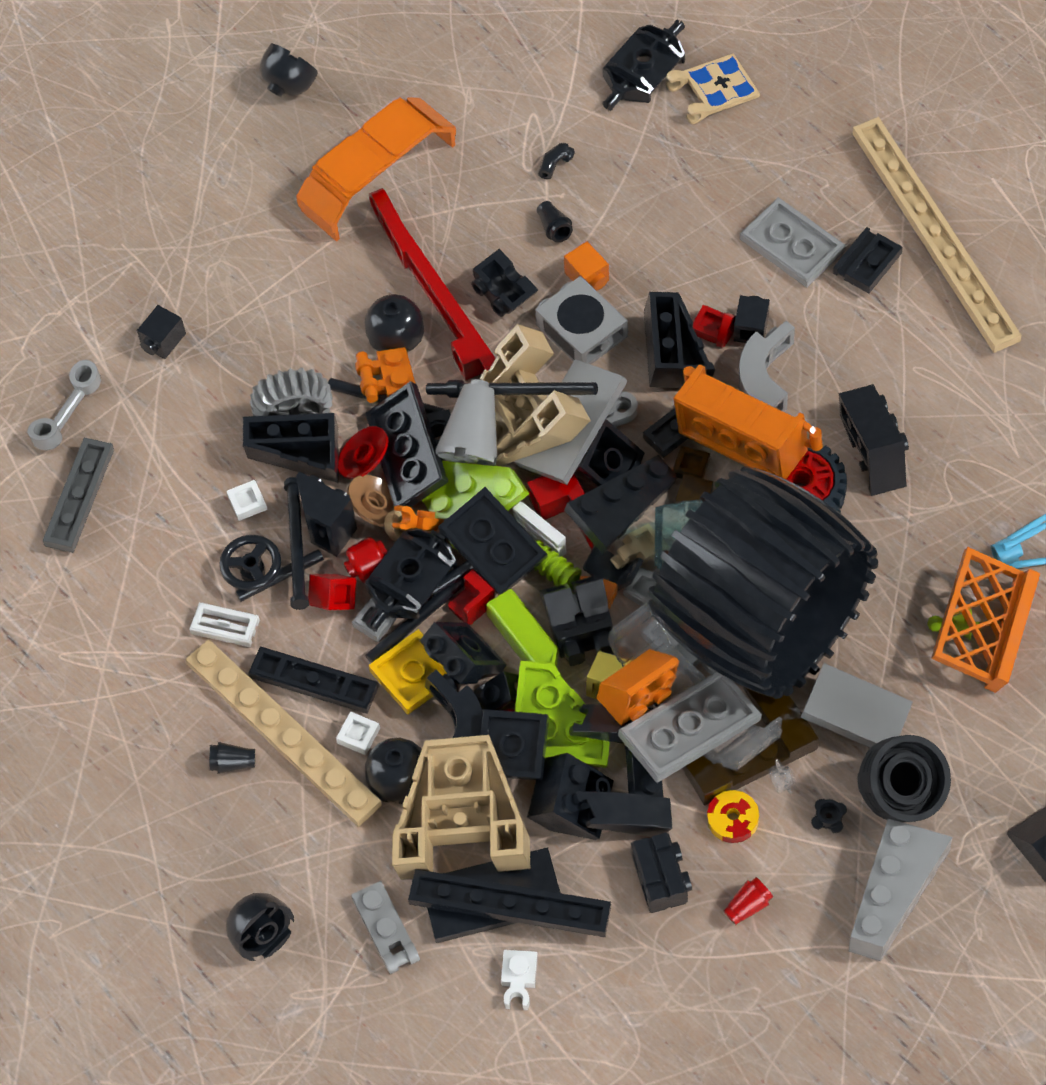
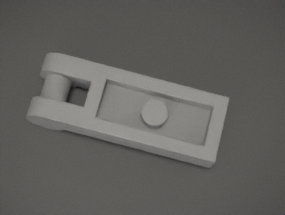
[351,881,420,975]

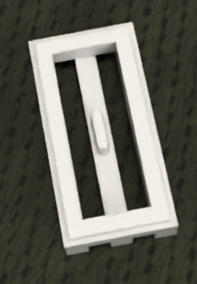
[513,502,566,557]
[189,602,260,647]

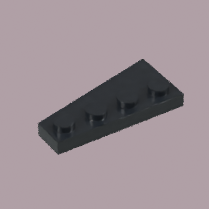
[564,455,678,555]

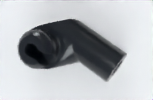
[538,143,575,179]

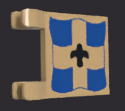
[666,53,760,124]

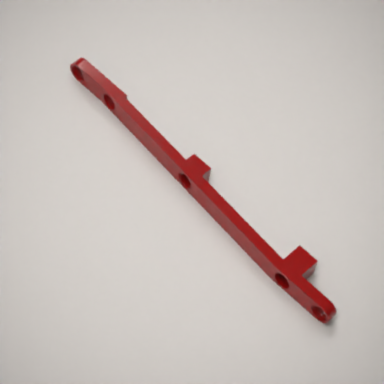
[369,188,595,550]

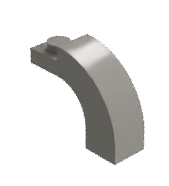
[739,321,795,412]

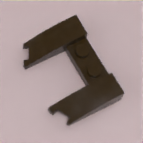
[682,686,819,806]

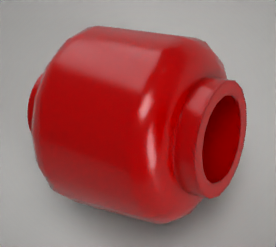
[343,537,387,583]

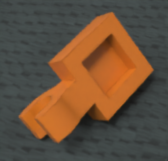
[392,505,444,531]

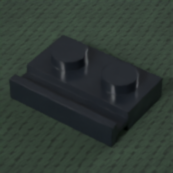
[833,227,903,294]

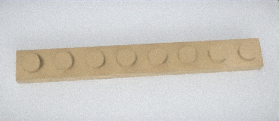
[185,639,382,827]

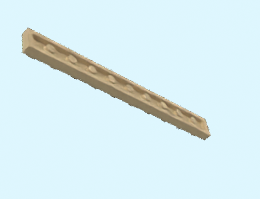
[853,117,1022,353]

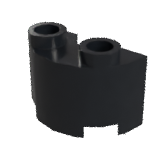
[471,249,538,317]

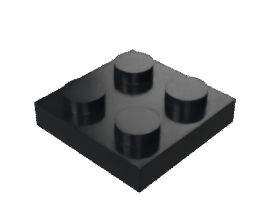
[480,709,549,781]

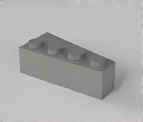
[848,819,953,961]

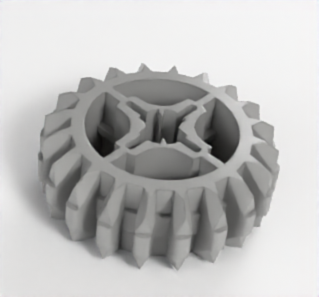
[250,368,333,416]

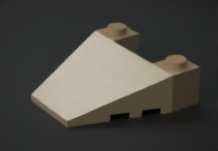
[471,324,591,466]
[392,735,530,880]

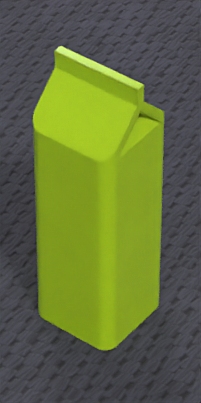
[486,589,559,670]

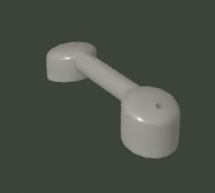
[27,360,101,451]

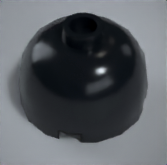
[260,43,318,97]
[365,294,425,351]
[365,737,422,804]
[226,893,294,961]

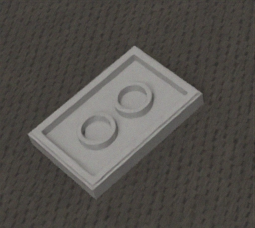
[740,197,846,288]
[801,663,913,748]

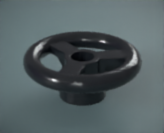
[219,535,281,591]

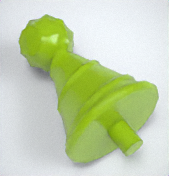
[927,609,980,640]

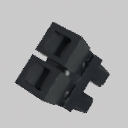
[539,575,615,667]

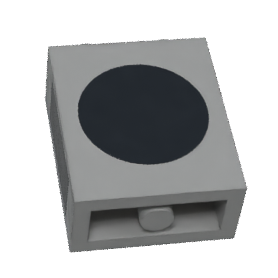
[535,276,628,365]

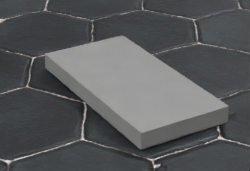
[515,359,628,485]
[618,672,762,783]

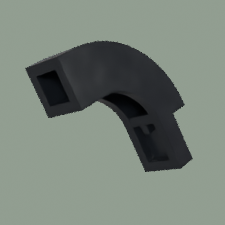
[425,669,483,738]

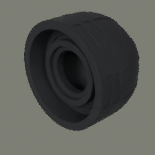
[857,735,951,822]

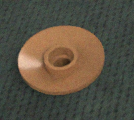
[347,475,394,527]

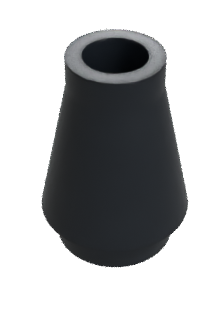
[537,201,573,243]
[209,742,255,774]

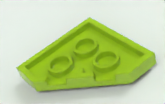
[422,461,529,551]
[515,660,610,768]

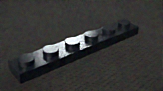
[408,869,611,937]

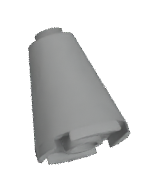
[436,379,497,466]

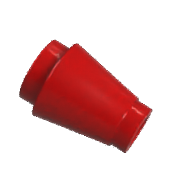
[723,877,773,925]

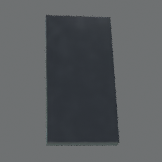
[365,381,449,507]
[427,847,560,943]

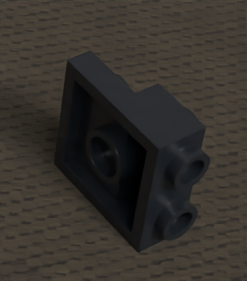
[420,622,507,684]

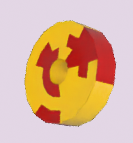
[707,790,759,843]

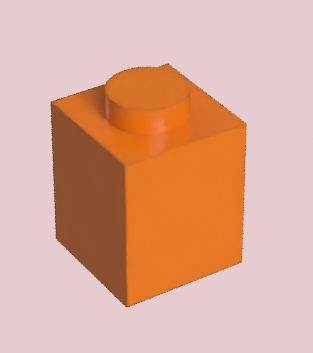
[564,241,609,291]

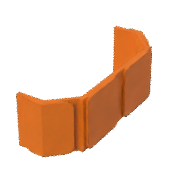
[296,97,456,242]

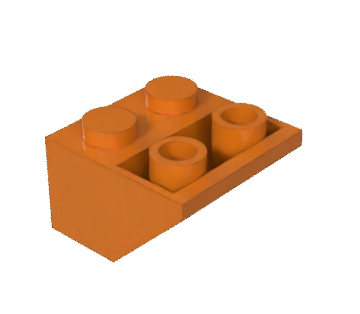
[596,649,680,726]

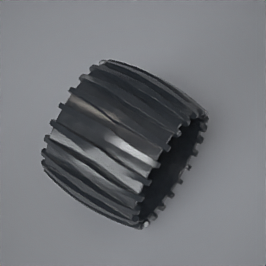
[648,466,879,699]

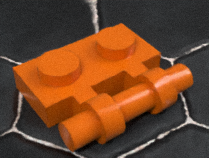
[355,347,416,403]

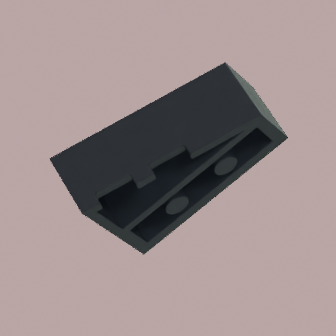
[838,384,909,496]
[243,413,339,483]

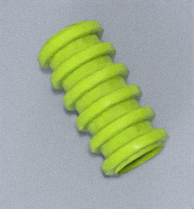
[534,540,582,590]

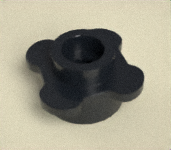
[811,799,847,833]

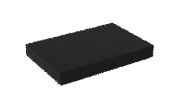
[438,487,548,596]

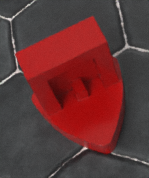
[692,305,736,348]

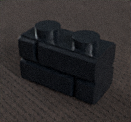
[631,832,692,913]

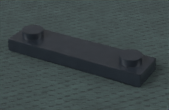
[248,646,379,714]

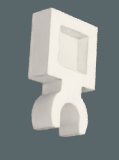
[501,950,538,1010]

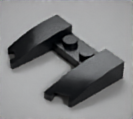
[569,704,673,837]

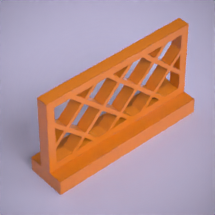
[931,547,1041,693]

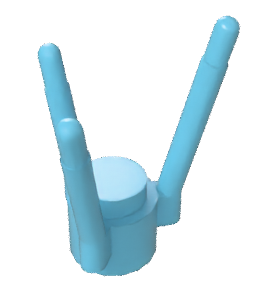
[991,514,1046,569]

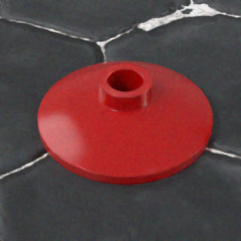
[338,426,388,479]

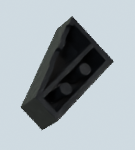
[644,291,715,388]

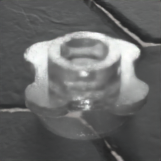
[769,759,796,795]

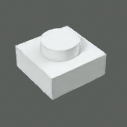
[226,480,267,521]
[336,712,380,755]

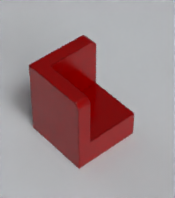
[448,569,495,625]
[308,574,356,610]

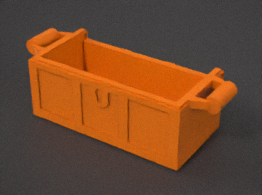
[673,365,823,479]

